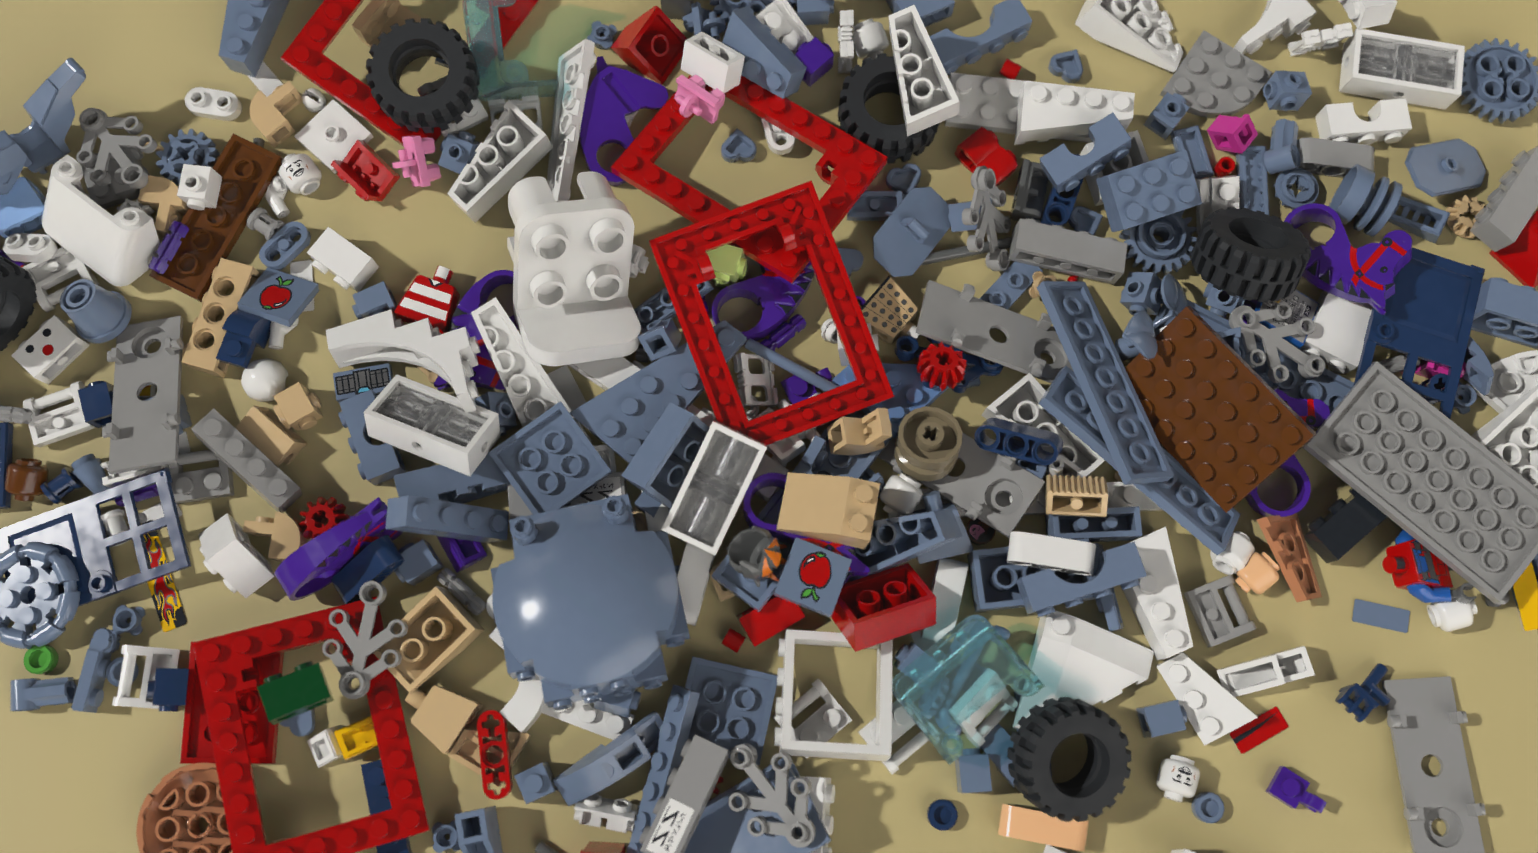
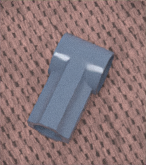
[1264,119,1301,174]
[10,677,77,712]

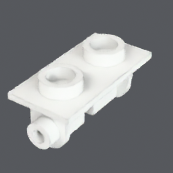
[574,793,639,833]

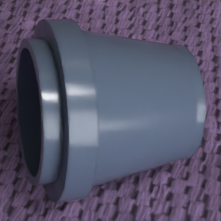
[60,279,132,344]

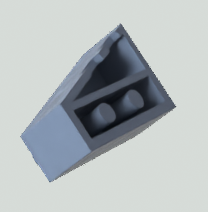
[722,6,807,99]

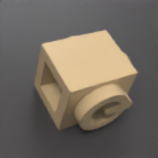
[273,382,323,431]

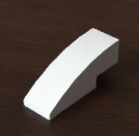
[1216,645,1315,697]

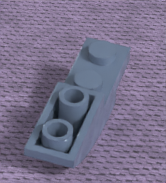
[552,711,663,806]

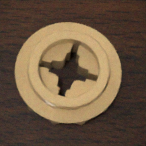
[1446,195,1487,238]

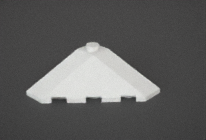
[1075,0,1183,72]
[1471,385,1538,489]
[1013,610,1154,730]

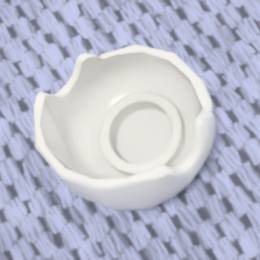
[241,358,288,402]

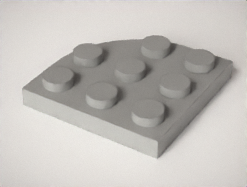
[1160,30,1272,118]

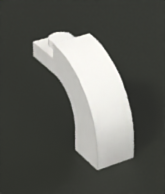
[489,627,545,733]

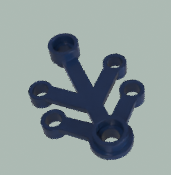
[895,336,1004,393]

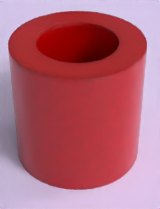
[999,59,1022,80]
[1213,157,1235,177]
[721,628,746,653]

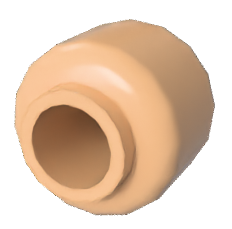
[1235,551,1280,595]

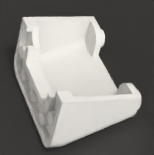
[41,154,160,287]

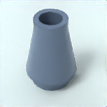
[71,454,110,494]

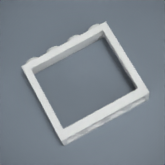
[774,629,893,761]

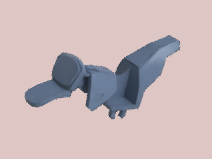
[0,58,86,195]

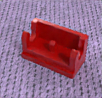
[736,595,805,647]

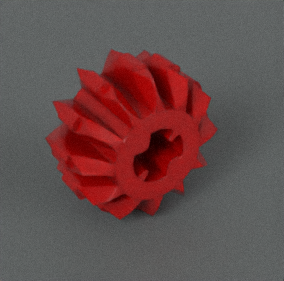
[917,341,967,391]
[298,496,350,539]

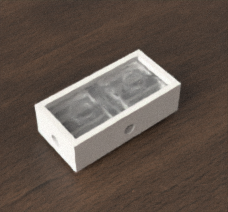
[1339,29,1465,109]
[363,374,500,476]
[661,420,767,555]

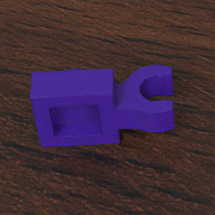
[781,367,832,404]
[1265,766,1327,813]

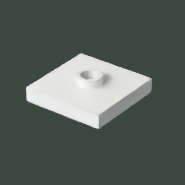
[294,99,373,174]

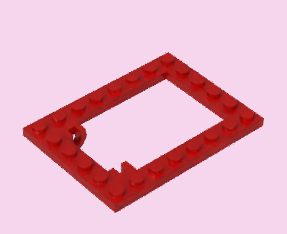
[281,0,540,156]
[611,75,887,284]
[649,180,894,445]
[192,596,430,853]

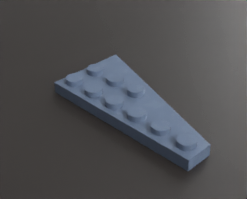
[569,320,747,463]

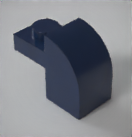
[216,310,272,369]

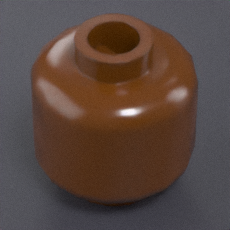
[5,458,49,501]

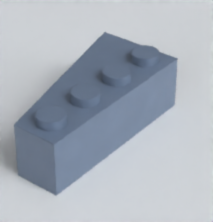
[219,0,290,78]
[393,449,511,504]
[849,509,963,581]

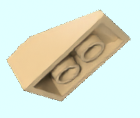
[776,472,880,549]
[373,586,484,693]

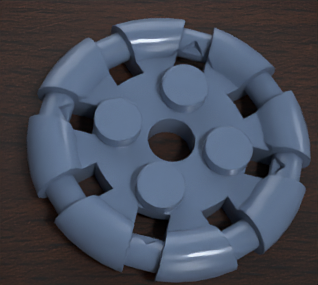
[0,542,80,649]

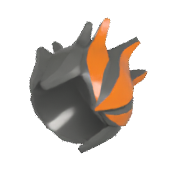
[726,525,787,587]

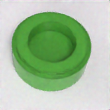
[24,645,58,675]

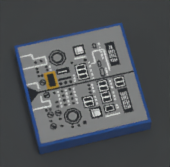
[1254,290,1320,349]

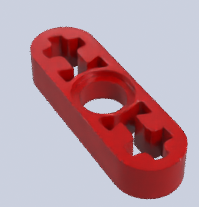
[477,710,513,800]

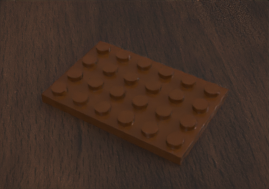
[1125,306,1317,513]

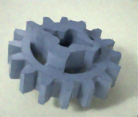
[156,129,220,185]

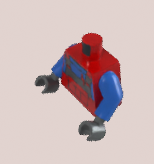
[1382,530,1477,604]

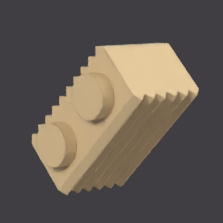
[1045,474,1108,517]

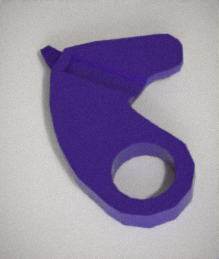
[580,56,668,186]

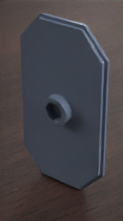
[1405,138,1486,197]
[873,187,951,277]

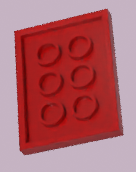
[180,642,284,764]

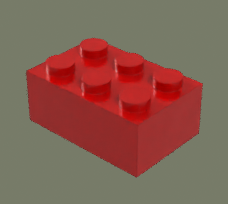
[831,563,936,652]

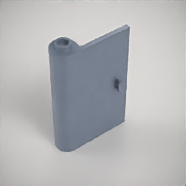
[684,758,832,853]

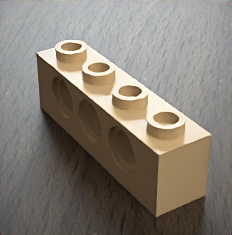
[181,258,261,378]

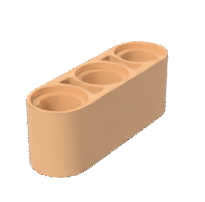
[998,804,1089,852]

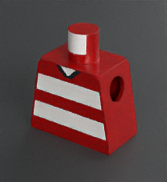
[394,266,460,334]

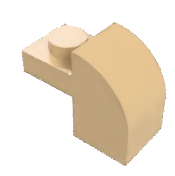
[249,81,302,148]
[138,175,189,238]
[827,408,892,455]
[243,512,309,562]

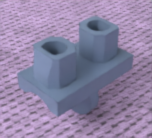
[683,2,726,40]

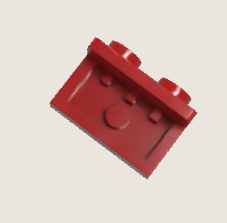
[331,140,400,202]

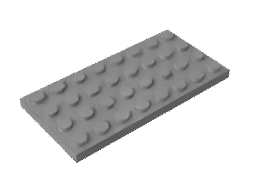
[1303,361,1538,603]

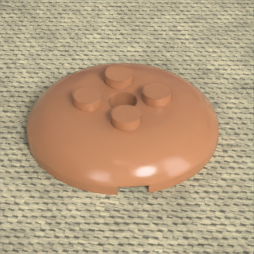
[136,763,262,853]

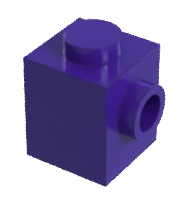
[795,37,834,87]

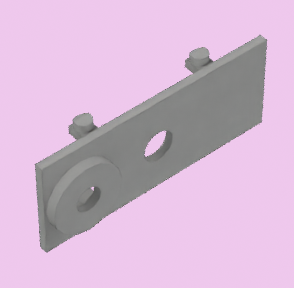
[916,280,1073,383]
[102,316,184,474]
[878,432,1045,538]
[1382,676,1486,853]

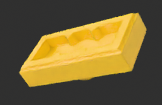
[334,716,378,760]

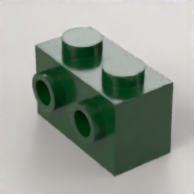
[257,661,334,725]

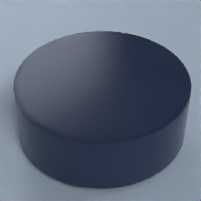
[927,799,958,831]

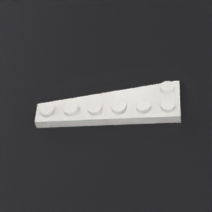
[547,39,596,202]
[471,297,591,442]

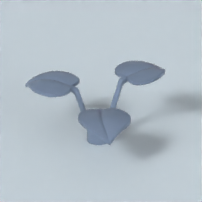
[1115,273,1188,361]

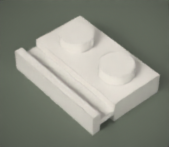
[755,0,814,55]
[1196,175,1239,234]

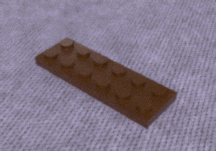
[149,133,283,302]

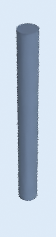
[745,338,839,392]

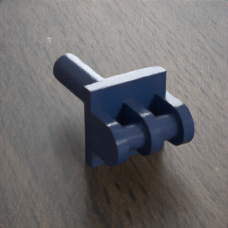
[1335,663,1391,722]

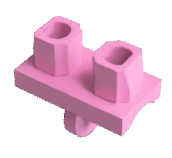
[674,75,725,124]
[392,135,441,187]

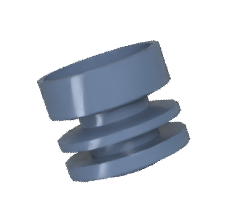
[1329,164,1403,237]

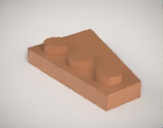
[1257,513,1322,602]

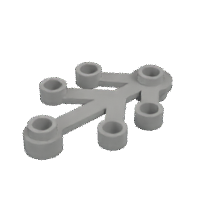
[76,108,157,189]
[962,166,1011,271]
[1229,302,1325,383]
[322,581,408,699]
[728,743,815,848]

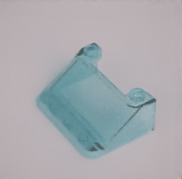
[892,614,1044,765]

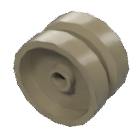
[894,406,962,482]

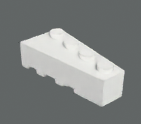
[889,5,960,137]
[1014,80,1135,145]

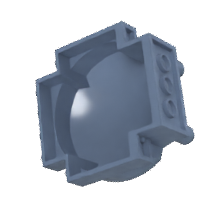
[491,494,690,710]

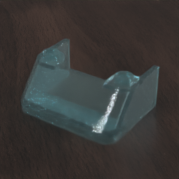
[462,0,558,101]

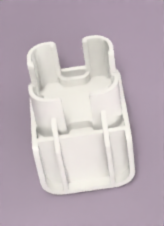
[507,171,641,366]

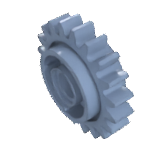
[1119,210,1197,275]

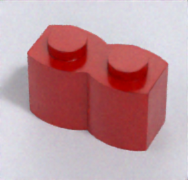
[954,126,1018,187]

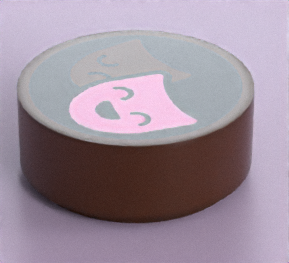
[965,518,996,545]

